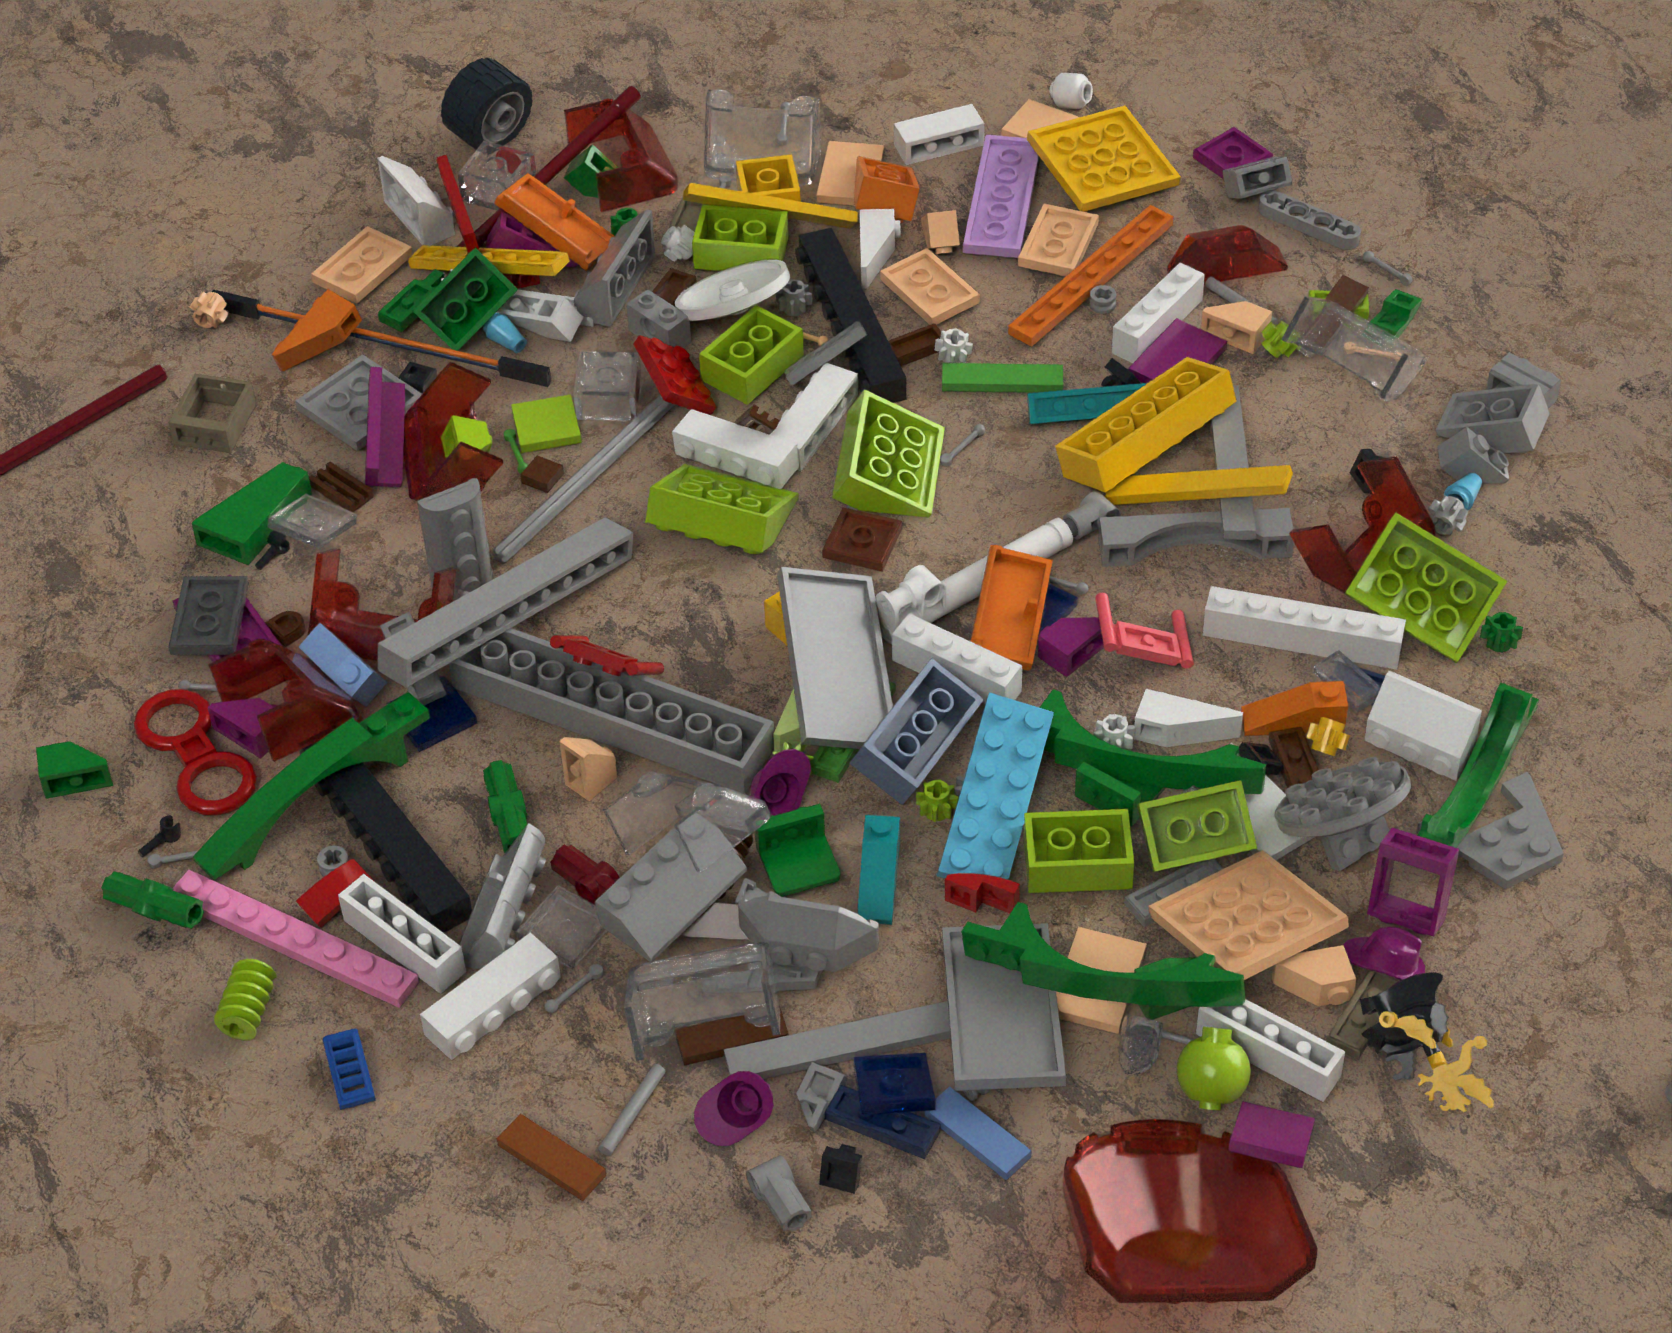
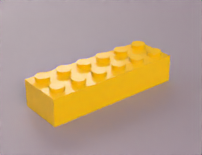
[1055,357,1237,492]

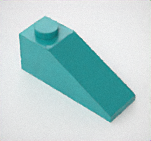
[857,815,900,925]

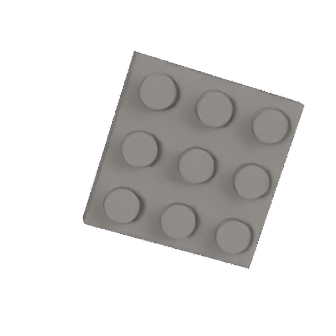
[295,354,425,451]

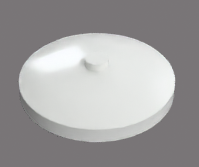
[675,260,790,321]

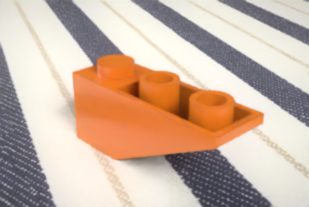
[272,289,362,371]

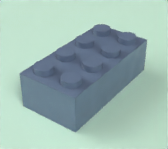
[849,658,984,805]

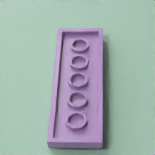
[963,135,1039,258]

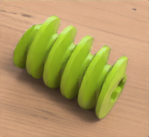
[214,959,277,1041]

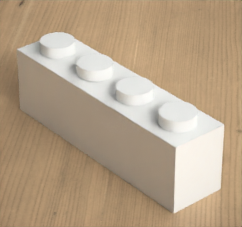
[1112,263,1205,363]
[769,363,858,471]
[672,409,799,489]
[892,613,1022,704]
[338,874,466,994]
[420,933,561,1060]
[1196,999,1345,1102]

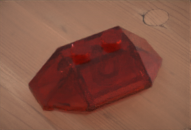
[1167,225,1288,284]

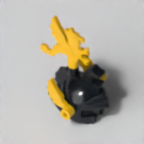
[1360,972,1494,1112]

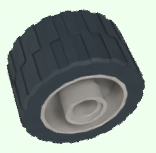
[441,58,533,153]

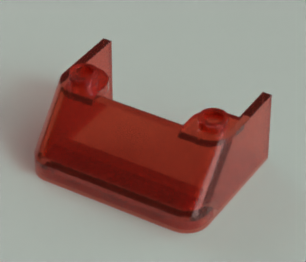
[564,99,678,212]
[403,362,503,501]
[1289,456,1436,593]
[308,548,457,661]
[208,639,359,762]

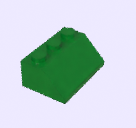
[413,247,518,351]

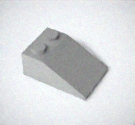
[1436,384,1550,454]

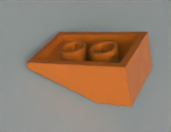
[854,156,920,223]

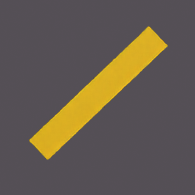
[683,183,858,229]
[408,245,570,276]
[1105,465,1293,505]

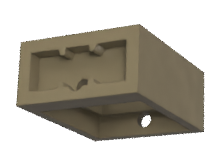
[168,373,256,453]

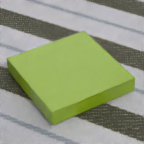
[511,394,582,453]

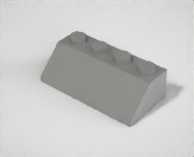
[574,209,655,327]
[595,811,747,963]

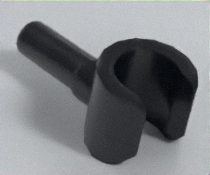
[255,529,290,570]
[138,815,181,857]

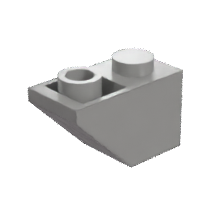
[1437,427,1509,483]

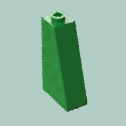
[191,462,312,565]

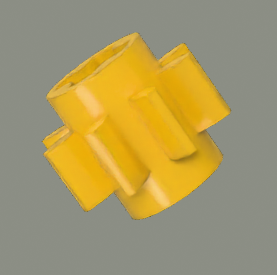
[1306,717,1350,756]

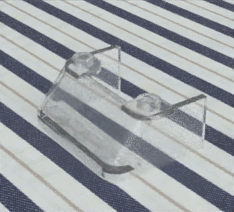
[1281,296,1429,402]
[603,771,771,873]
[624,942,781,1061]

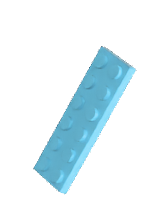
[937,692,1054,879]

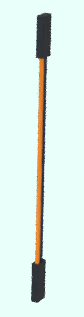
[212,289,551,387]

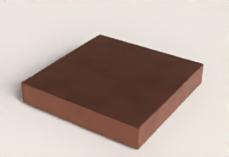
[822,507,902,572]

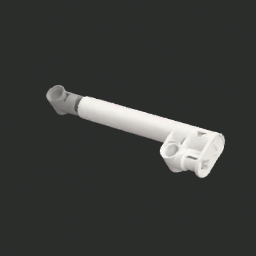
[876,491,1121,644]

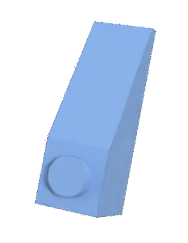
[299,623,388,707]

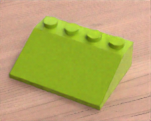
[832,390,945,518]
[645,464,799,554]
[1345,512,1507,663]

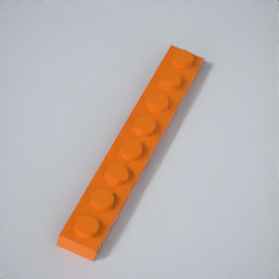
[1008,205,1174,347]

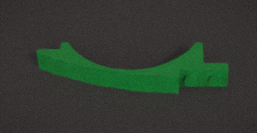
[1417,683,1539,848]
[1039,689,1266,794]
[193,691,430,880]
[961,902,1245,1007]

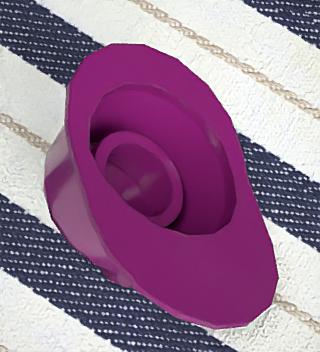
[750,749,811,819]
[1343,927,1425,980]
[694,1071,774,1146]

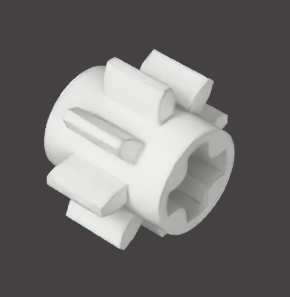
[661,225,695,262]
[934,328,973,363]
[1094,714,1135,749]

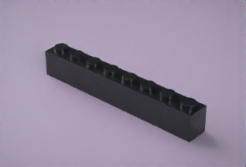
[795,227,907,403]
[297,724,472,933]

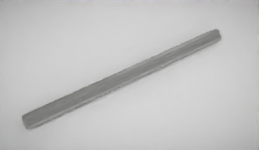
[493,395,675,563]

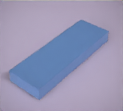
[924,1086,1031,1180]

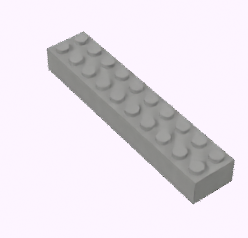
[449,628,774,794]

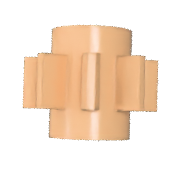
[190,292,229,328]

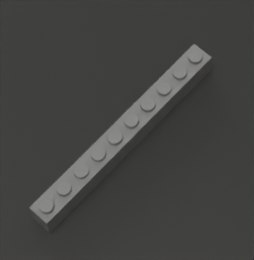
[378,517,633,688]

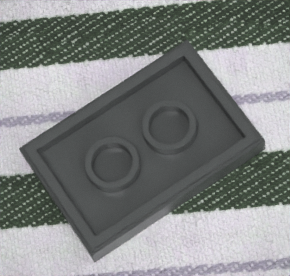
[168,576,249,655]

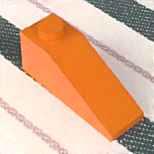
[1241,681,1348,736]

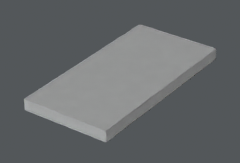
[777,567,893,749]
[942,923,1066,1091]

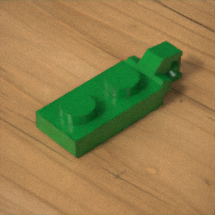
[378,269,445,332]

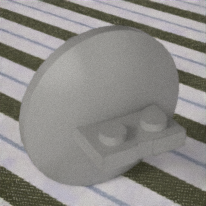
[1274,757,1411,871]

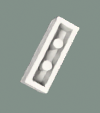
[894,104,985,165]

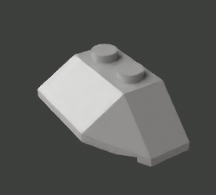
[738,895,879,972]

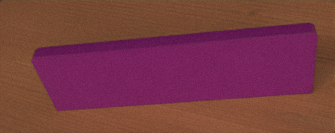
[365,367,405,487]

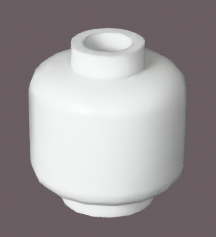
[1049,73,1093,109]

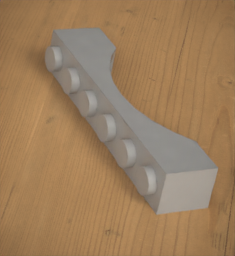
[1098,508,1295,567]

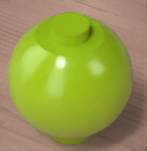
[1176,1026,1251,1111]

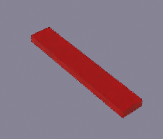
[436,155,480,254]

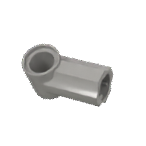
[746,1155,811,1232]

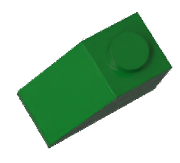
[564,144,634,201]
[36,741,113,799]

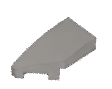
[796,1062,846,1132]

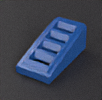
[322,1028,376,1110]

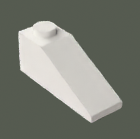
[860,209,901,289]
[496,290,584,342]

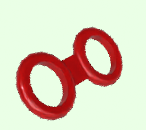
[134,689,257,815]

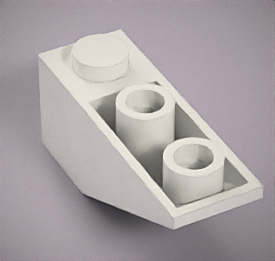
[1133,689,1243,747]

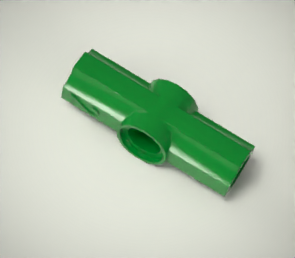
[483,760,527,853]
[101,871,204,929]

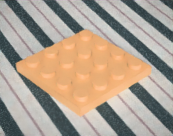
[1148,850,1349,980]

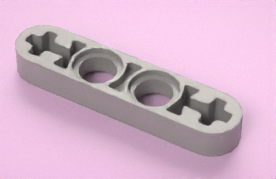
[1258,190,1361,250]

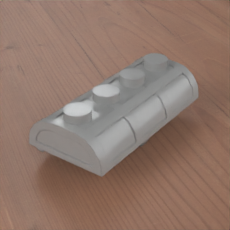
[417,478,493,601]
[459,823,546,969]

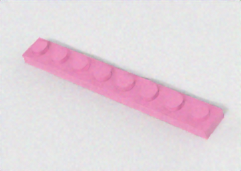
[173,870,419,1008]

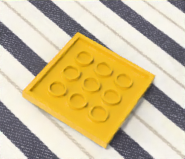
[1026,105,1181,212]

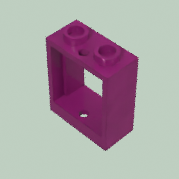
[1367,828,1459,937]

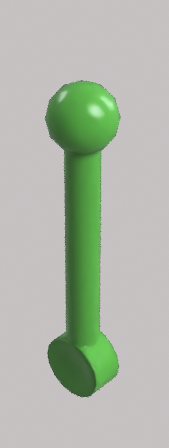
[504,429,528,474]

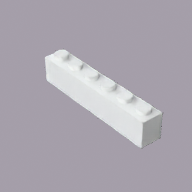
[1203,586,1406,670]

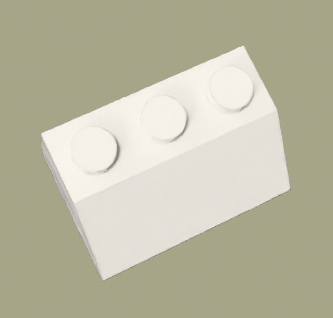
[377,156,456,245]
[1364,671,1482,781]

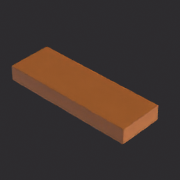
[496,1113,607,1201]

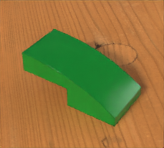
[1367,289,1422,342]

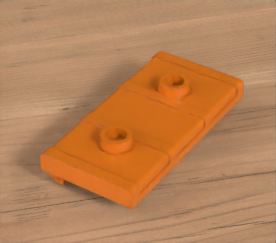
[494,173,615,271]
[970,545,1053,671]

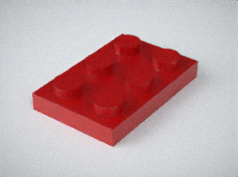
[633,335,717,415]

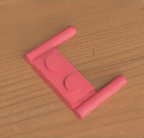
[1095,592,1194,669]

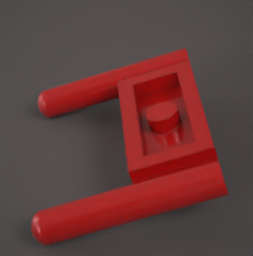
[550,635,664,676]

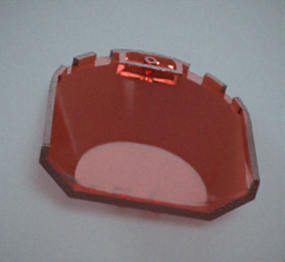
[1062,1119,1318,1304]

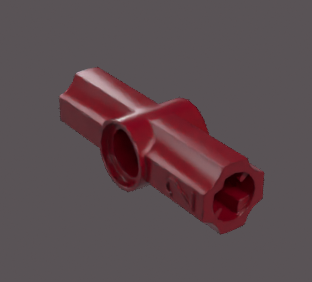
[550,844,620,906]

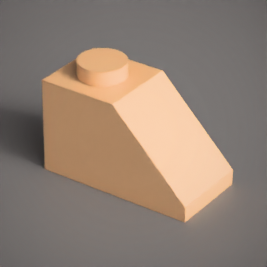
[921,210,960,255]
[1201,301,1272,354]
[559,737,617,801]
[1272,945,1356,1006]

